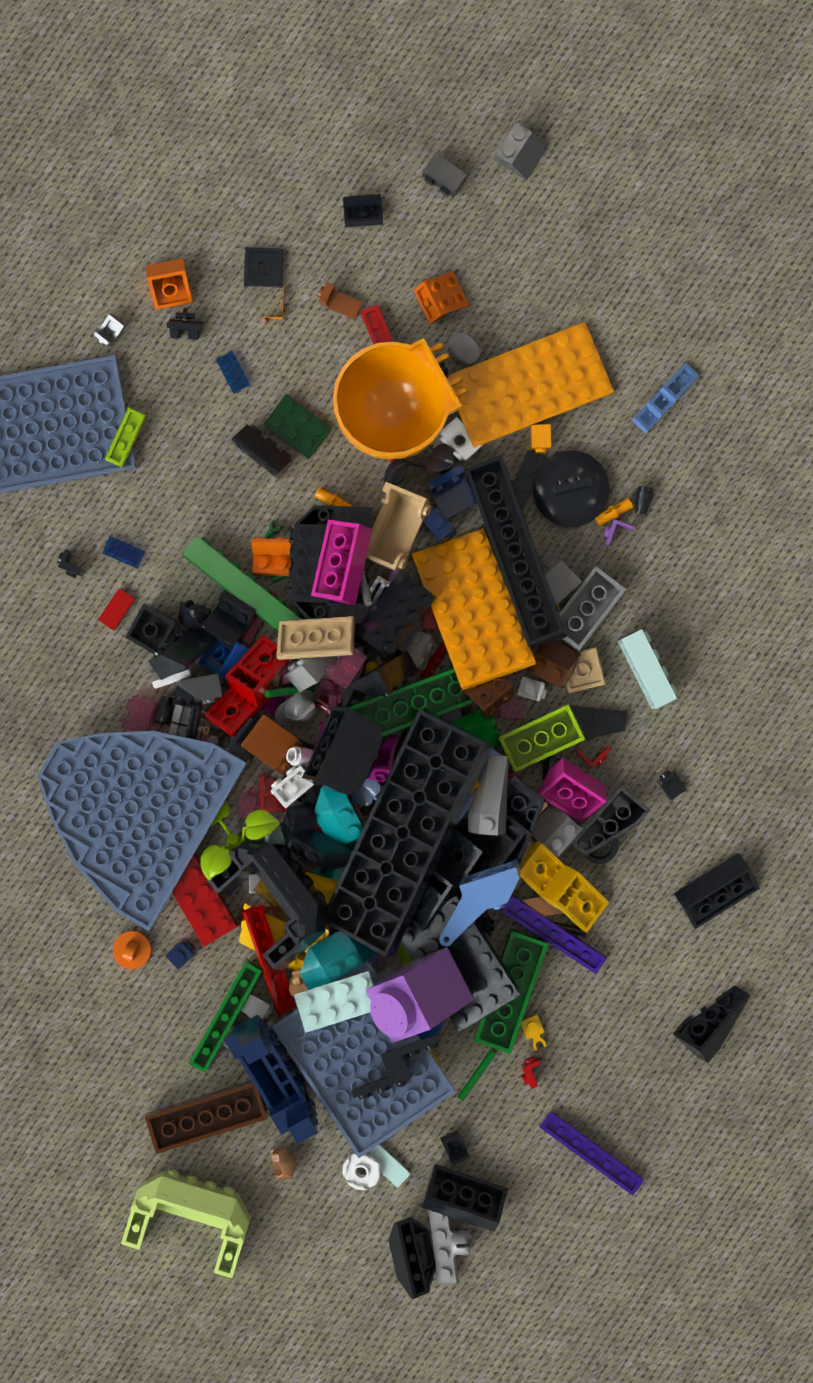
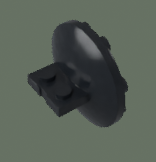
[533,450,610,527]

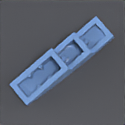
[632,363,700,434]

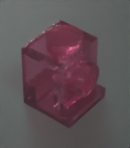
[235,790,260,818]

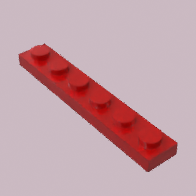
[242,903,296,1016]

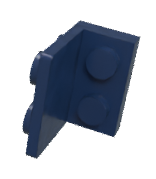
[427,465,477,520]

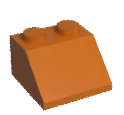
[146,258,193,310]

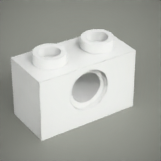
[439,417,483,462]

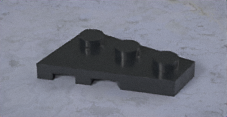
[570,705,627,739]

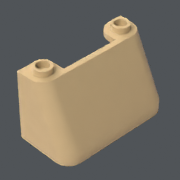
[366,482,431,572]

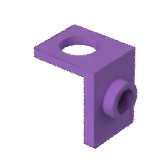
[604,520,636,547]

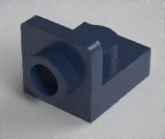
[165,940,196,970]

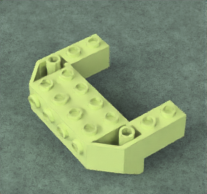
[121,1169,251,1278]

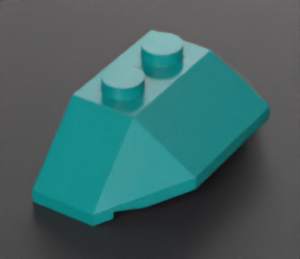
[314,788,365,850]
[299,931,375,990]

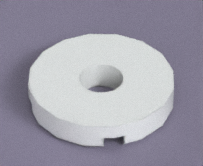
[342,1153,381,1190]

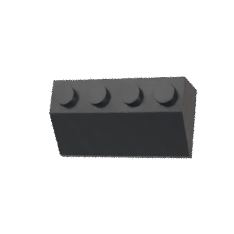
[674,853,760,929]

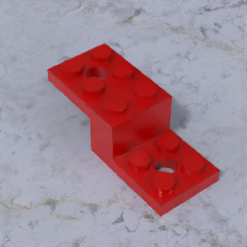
[205,635,291,737]

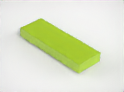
[105,407,147,468]

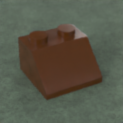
[526,641,581,688]

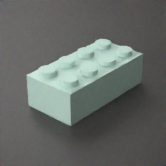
[618,629,678,709]
[294,971,375,1033]

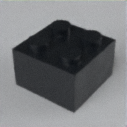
[125,604,181,654]

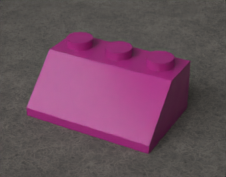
[538,758,607,823]

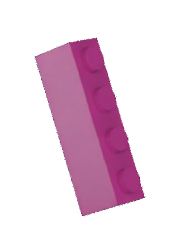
[311,520,373,605]

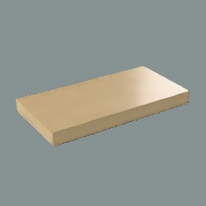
[277,616,355,660]

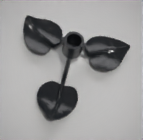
[384,443,455,486]

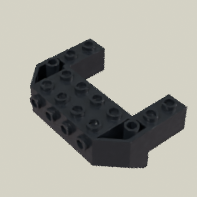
[288,505,373,625]
[207,841,328,970]

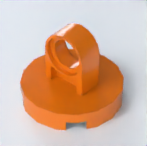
[113,930,152,969]

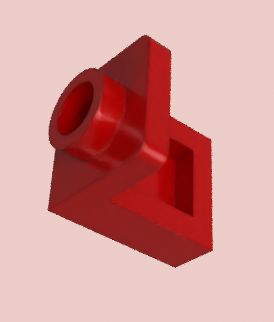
[521,1056,541,1089]

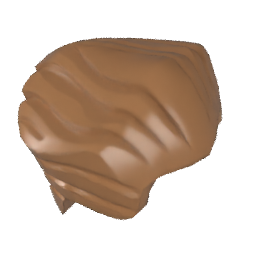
[270,1145,296,1180]

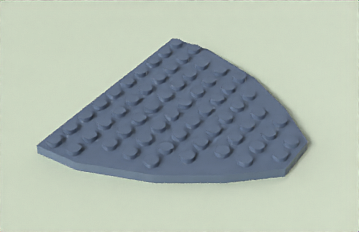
[37,731,247,931]

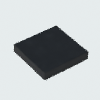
[244,247,284,288]

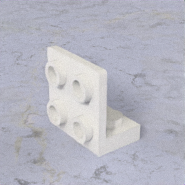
[270,765,315,809]

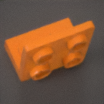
[413,272,469,324]
[251,537,292,576]

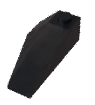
[571,786,651,856]
[673,986,750,1063]

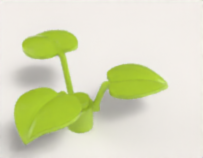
[201,801,280,880]

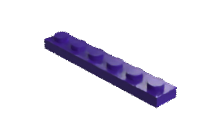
[501,894,607,974]
[539,1111,644,1196]

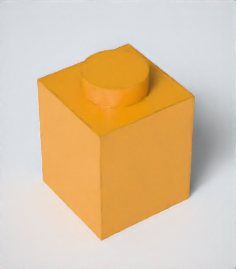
[530,424,551,453]

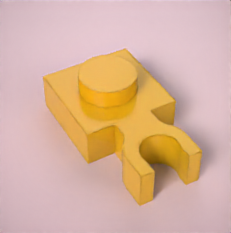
[521,1014,546,1051]

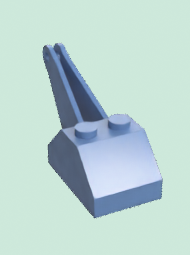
[439,860,521,946]

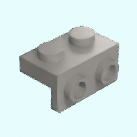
[397,630,437,676]

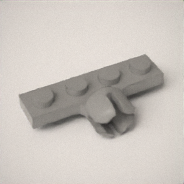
[428,1210,473,1283]

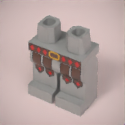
[169,704,221,745]

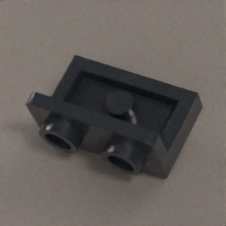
[343,194,383,228]

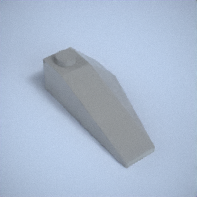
[468,755,509,835]

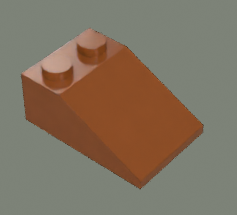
[241,714,307,776]

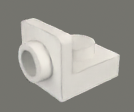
[517,677,547,702]

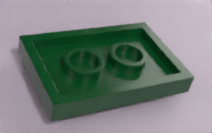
[263,394,332,459]

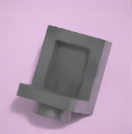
[93,313,127,346]

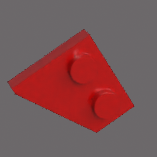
[260,775,299,812]

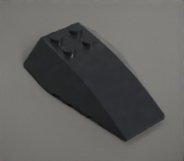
[455,776,546,875]

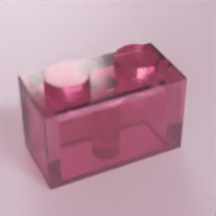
[326,648,368,690]
[121,696,157,732]

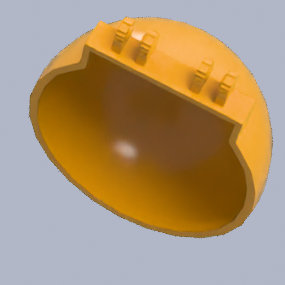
[332,338,469,460]

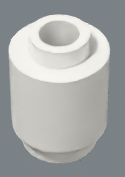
[286,746,313,768]

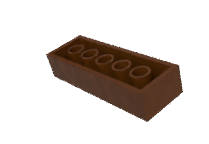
[145,1080,269,1154]

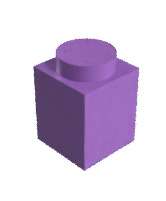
[365,947,474,1043]

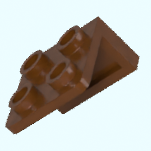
[459,676,514,719]

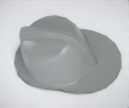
[275,690,316,726]

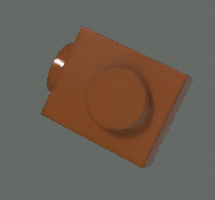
[318,283,362,320]

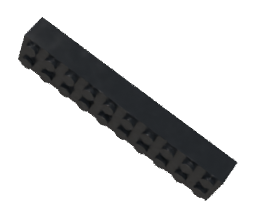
[465,455,568,650]

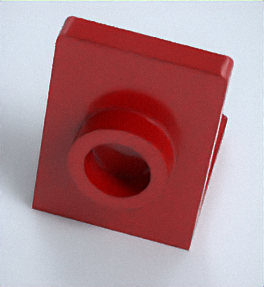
[575,747,611,768]

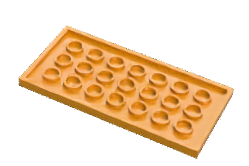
[447,322,614,448]
[412,528,536,690]

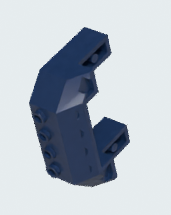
[224,1015,319,1144]

